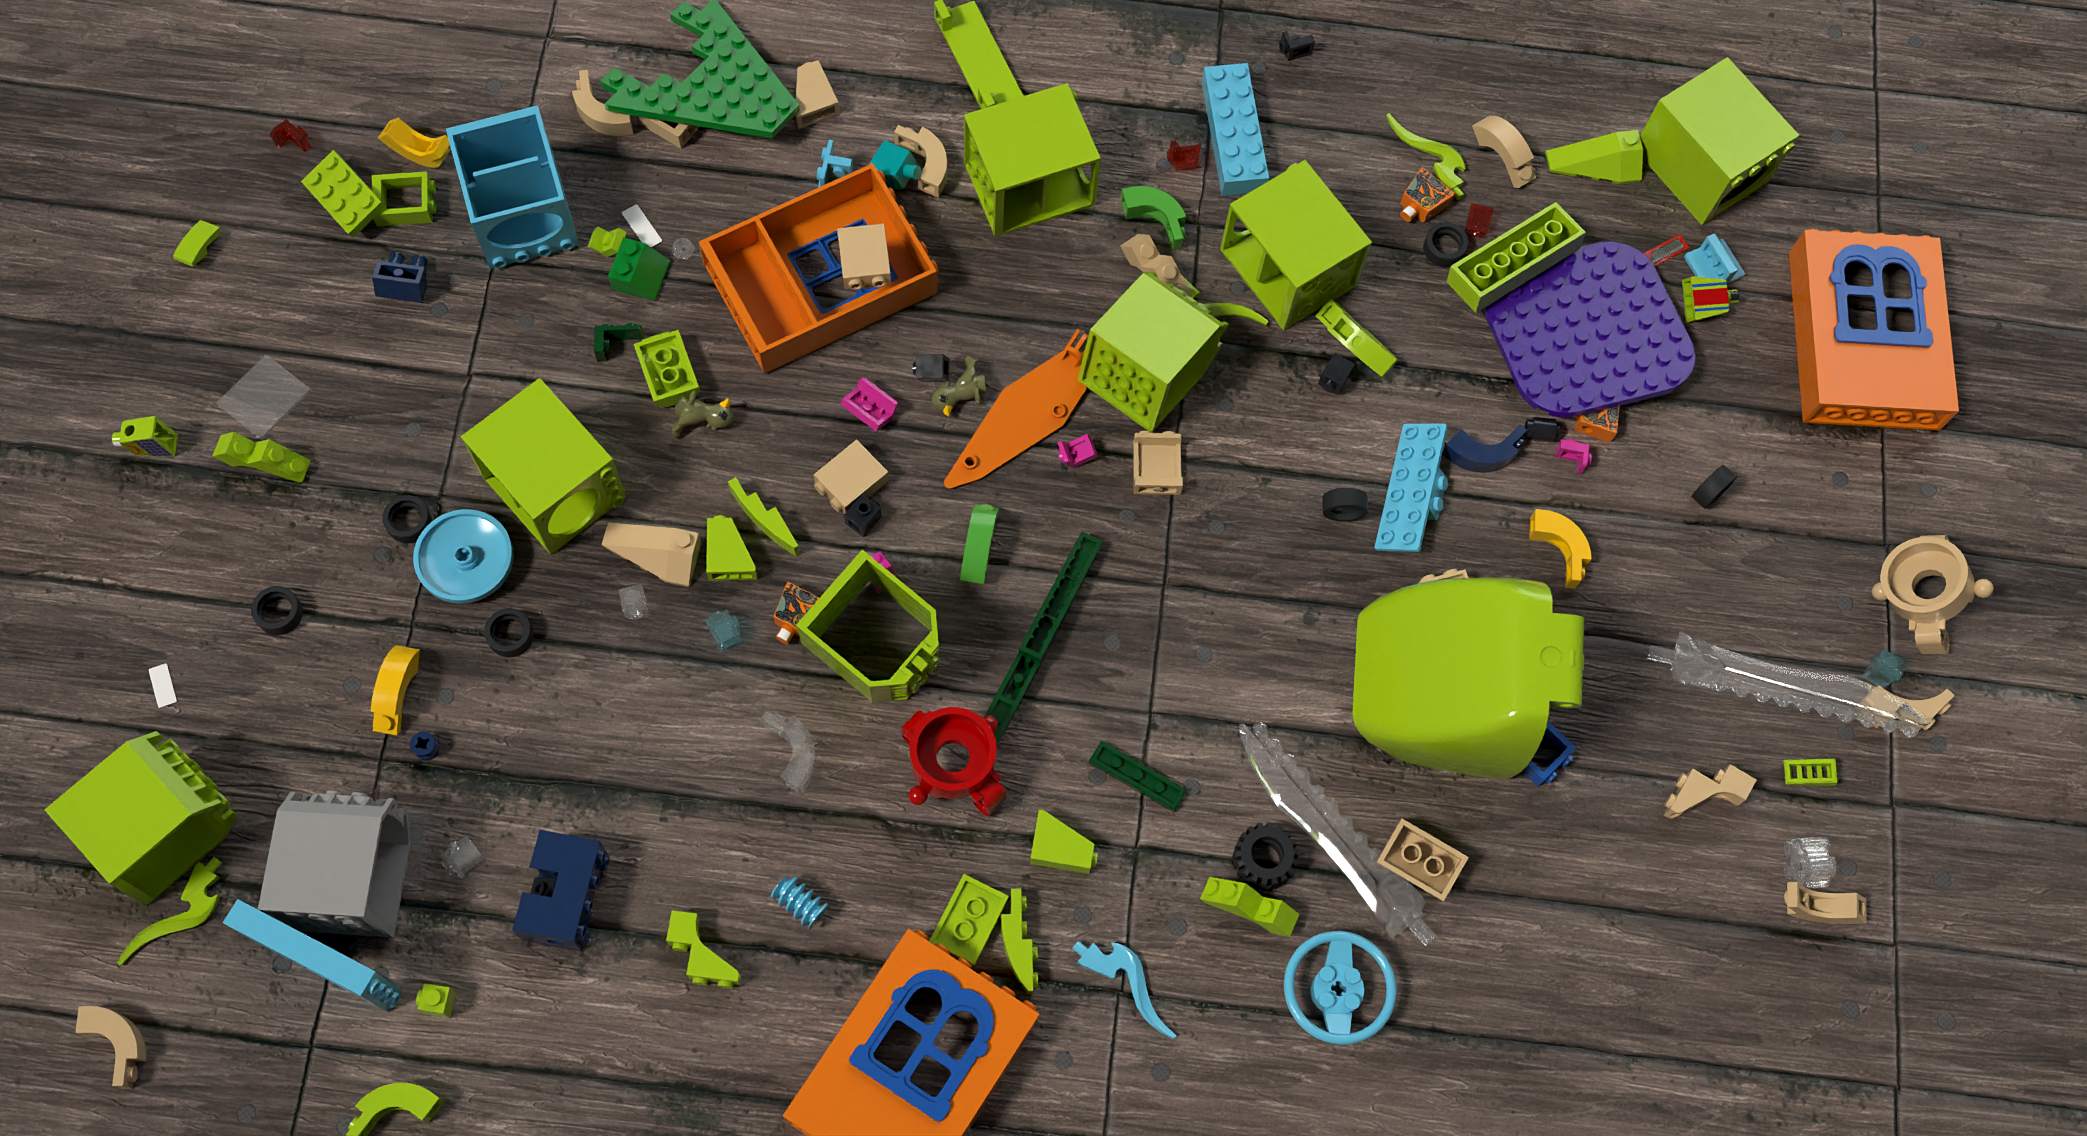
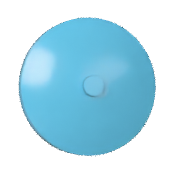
[413,509,514,604]

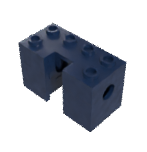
[512,830,610,952]

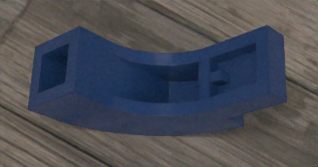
[1442,424,1527,473]

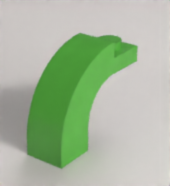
[1120,186,1186,251]
[960,504,999,584]

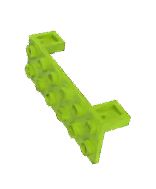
[934,0,1023,109]

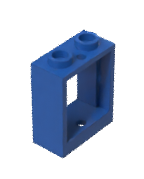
[1522,722,1576,787]

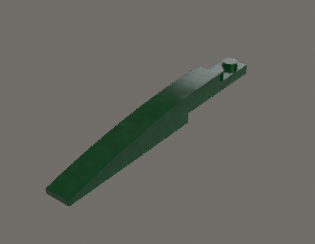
[985,531,1103,747]

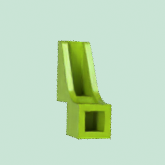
[212,432,311,482]
[1200,877,1300,937]
[666,910,741,989]

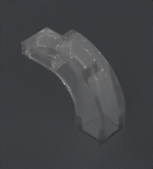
[761,711,816,796]

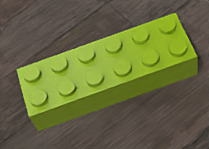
[1446,202,1586,313]

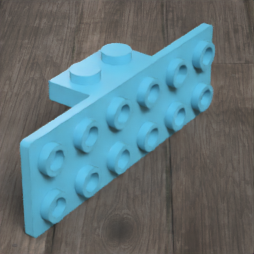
[1375,424,1448,552]

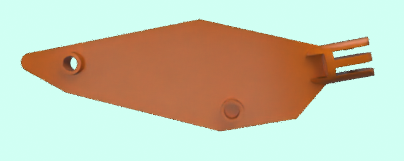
[944,329,1089,489]

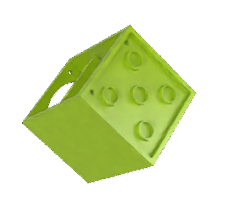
[1640,57,1799,225]
[964,83,1101,237]
[1220,160,1372,331]
[461,378,627,555]

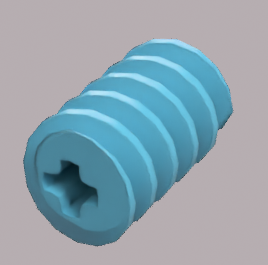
[771,876,828,929]

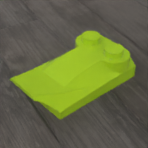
[634,330,700,408]

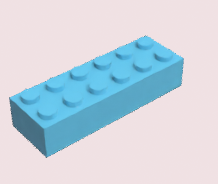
[1202,63,1269,196]

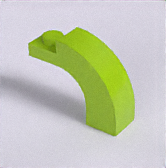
[346,1083,445,1136]

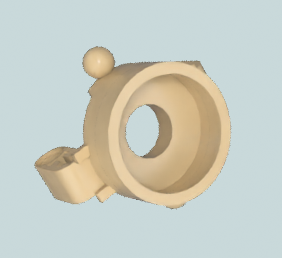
[1872,535,1994,655]

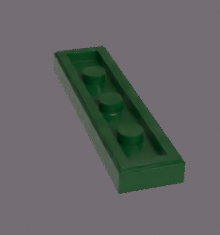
[1089,740,1187,812]

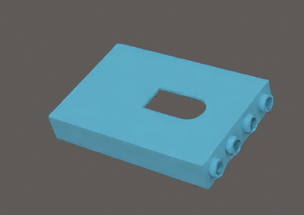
[223,899,402,1012]

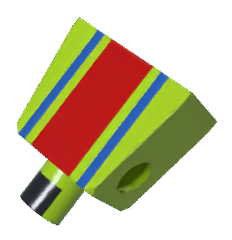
[1682,276,1739,323]

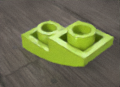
[173,220,221,267]

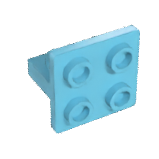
[817,140,853,188]
[1684,233,1745,284]

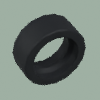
[1423,222,1469,268]
[1691,465,1737,509]
[1322,488,1368,522]
[382,495,432,544]
[251,586,303,635]
[484,608,534,658]

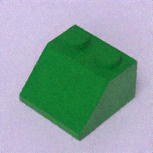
[608,237,671,301]

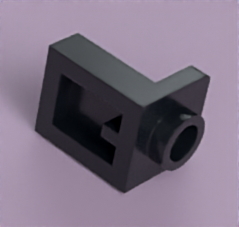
[1279,31,1315,61]

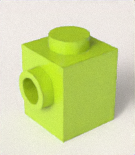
[416,983,456,1019]

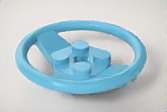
[1284,931,1397,1045]

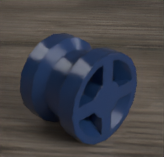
[410,732,439,761]

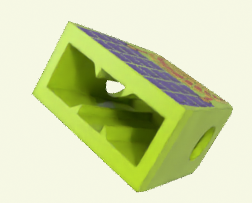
[112,416,178,457]

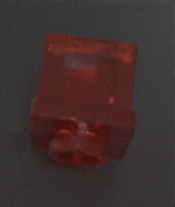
[269,119,311,152]
[1167,140,1204,171]
[1464,203,1493,238]

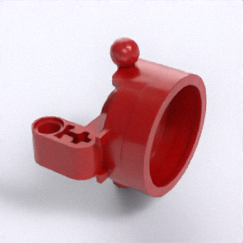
[901,707,1007,817]

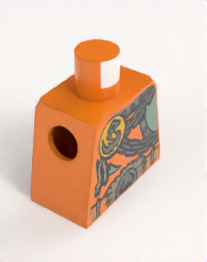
[1400,167,1455,222]
[1572,406,1619,442]
[774,582,819,644]

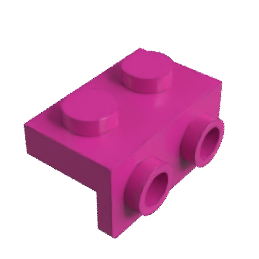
[840,377,898,432]

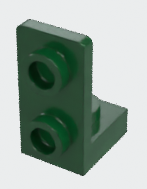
[594,323,644,362]

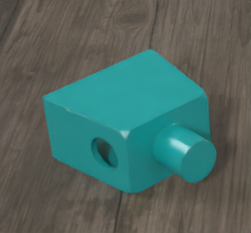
[869,140,922,190]

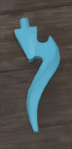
[1072,941,1176,1040]

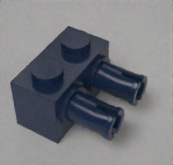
[372,251,428,303]

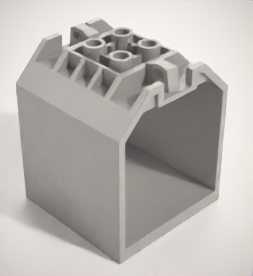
[258,791,411,938]

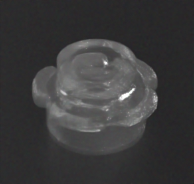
[672,238,695,260]

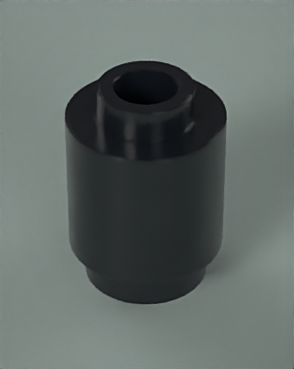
[1524,417,1560,442]

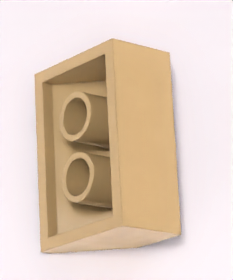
[1377,819,1469,901]

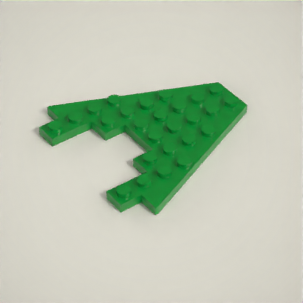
[600,0,799,139]

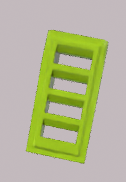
[1783,759,1837,786]

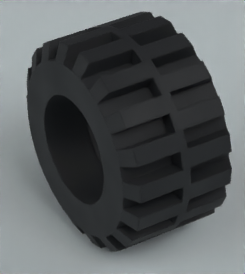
[1232,822,1299,891]

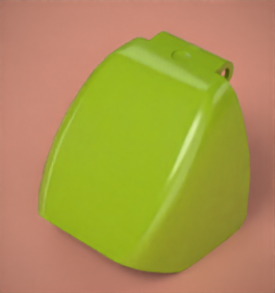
[1352,577,1584,779]

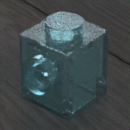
[705,609,742,653]
[1862,648,1905,688]

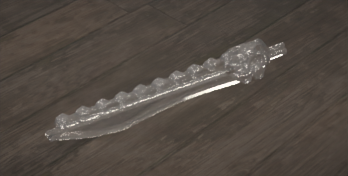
[1647,632,1931,738]
[1238,722,1437,946]

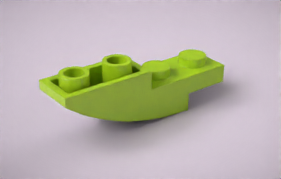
[1316,299,1398,377]
[1001,889,1038,995]

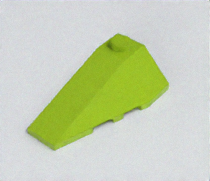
[1545,130,1643,184]

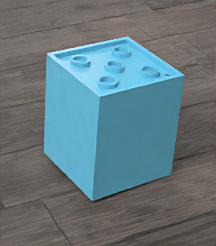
[446,105,580,269]

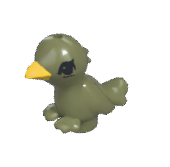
[932,356,986,416]
[672,391,734,438]

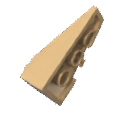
[602,523,702,587]

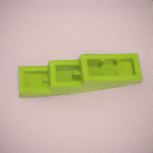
[728,477,800,556]

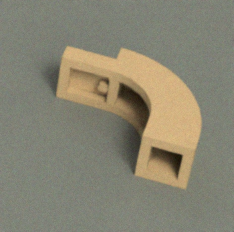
[572,70,634,136]
[1472,116,1536,188]
[894,125,947,198]
[1784,882,1866,924]
[76,1006,147,1089]

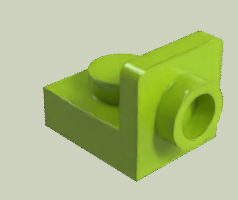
[588,227,627,257]

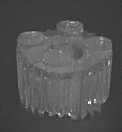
[1784,837,1837,888]

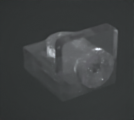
[618,584,649,620]

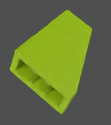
[706,515,757,581]
[1030,810,1098,874]

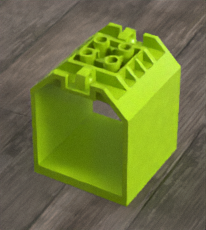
[1078,272,1229,433]
[796,549,939,703]
[44,731,237,906]

